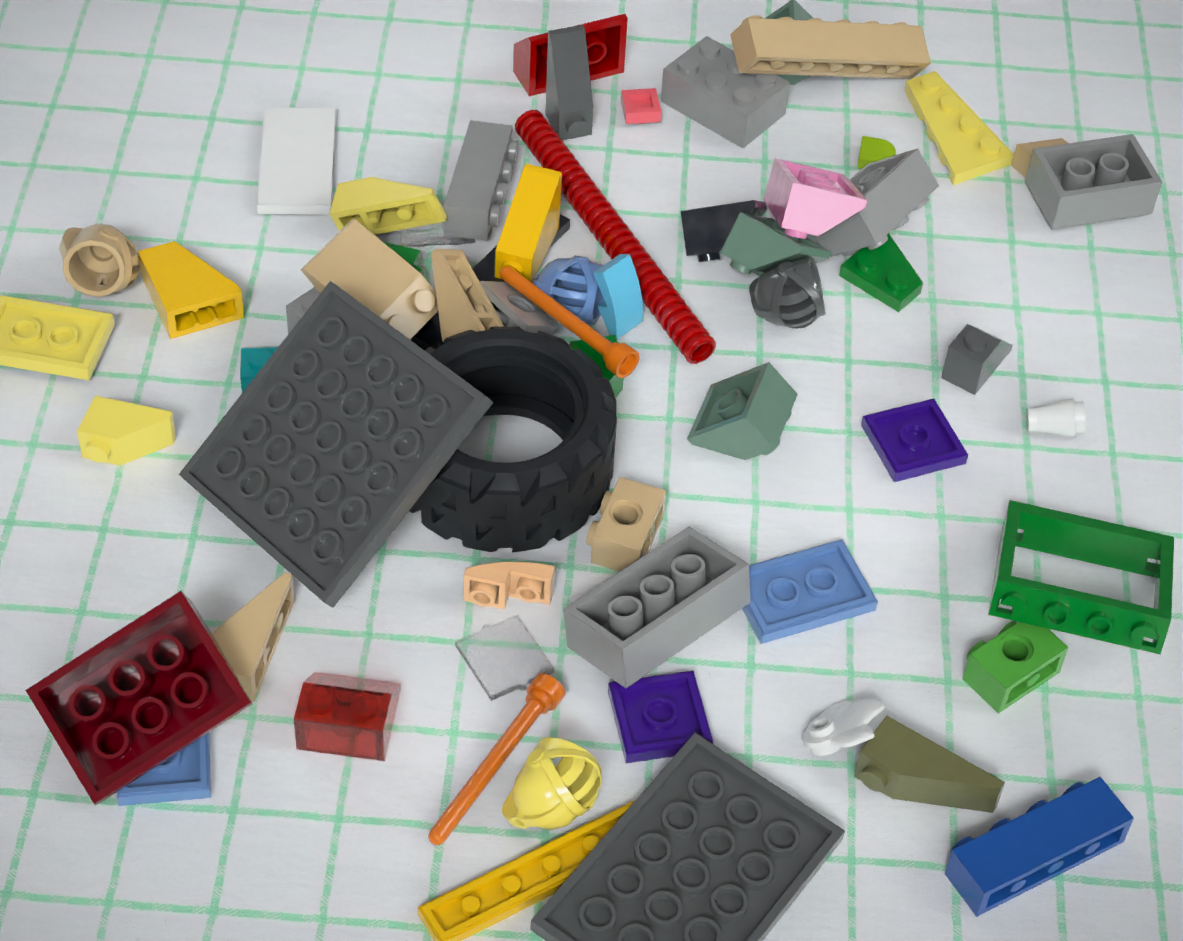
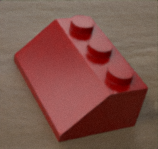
[513,14,628,96]

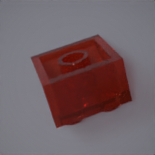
[294,672,401,761]

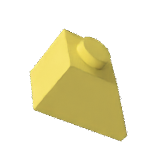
[77,396,176,466]

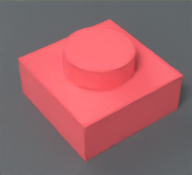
[621,88,661,124]

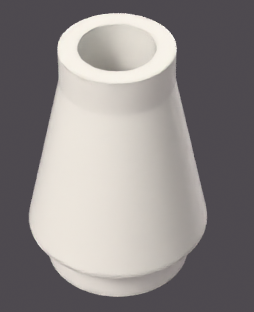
[1027,398,1086,437]

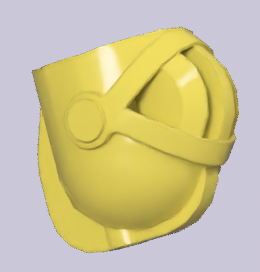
[502,737,602,830]

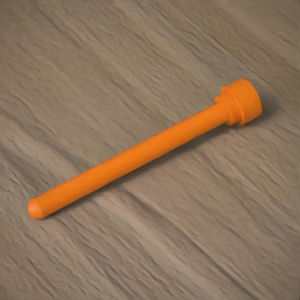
[499,266,640,378]
[428,673,566,845]

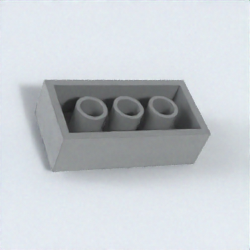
[563,526,751,688]

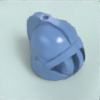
[533,255,605,325]

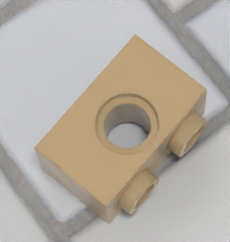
[586,477,666,571]

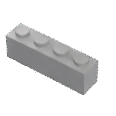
[443,120,518,241]

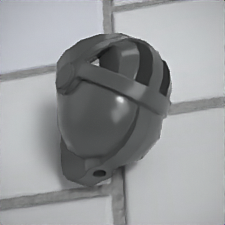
[749,257,826,329]

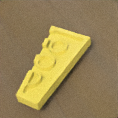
[905,71,1014,185]

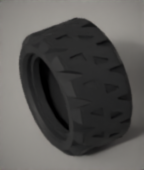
[409,326,617,552]

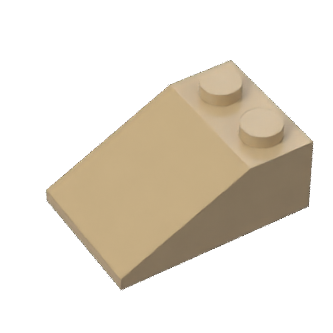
[300,219,438,339]

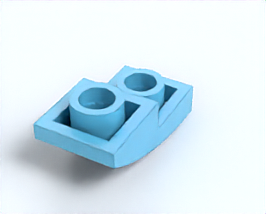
[593,254,643,339]

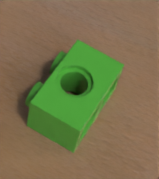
[963,621,1068,714]

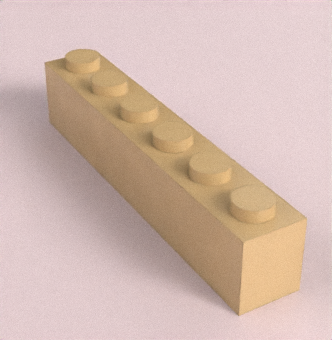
[730,15,931,79]

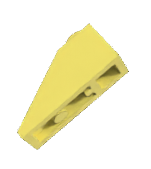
[329,177,447,235]

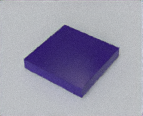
[861,398,968,482]
[608,671,713,763]

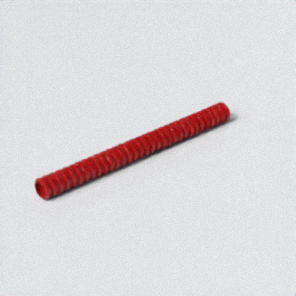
[515,110,716,364]

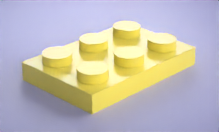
[0,295,115,380]

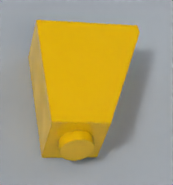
[495,163,562,283]
[138,241,244,339]

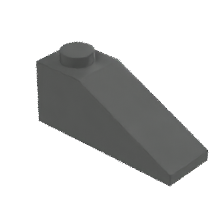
[545,25,593,140]

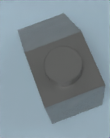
[941,324,1013,395]

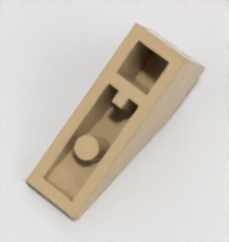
[431,249,504,343]
[213,572,295,702]

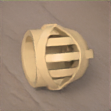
[59,224,140,297]

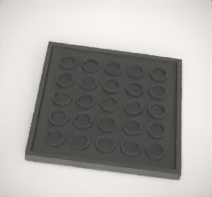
[178,281,493,608]

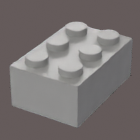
[661,36,790,148]
[1025,134,1162,229]
[814,148,939,257]

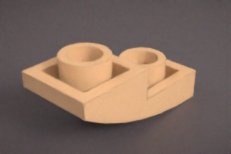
[464,562,555,609]

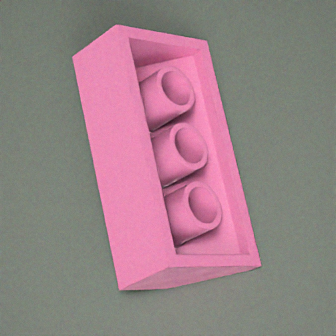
[764,158,867,239]

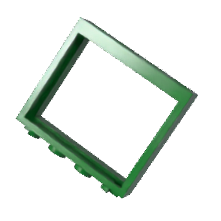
[988,500,1174,655]

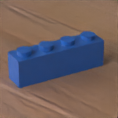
[945,776,1134,917]

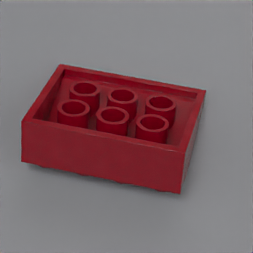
[25,591,253,805]

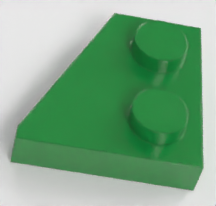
[839,233,923,312]

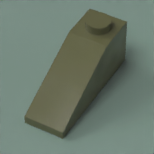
[854,715,1005,813]

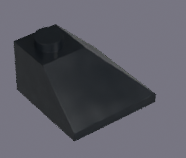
[681,200,767,262]

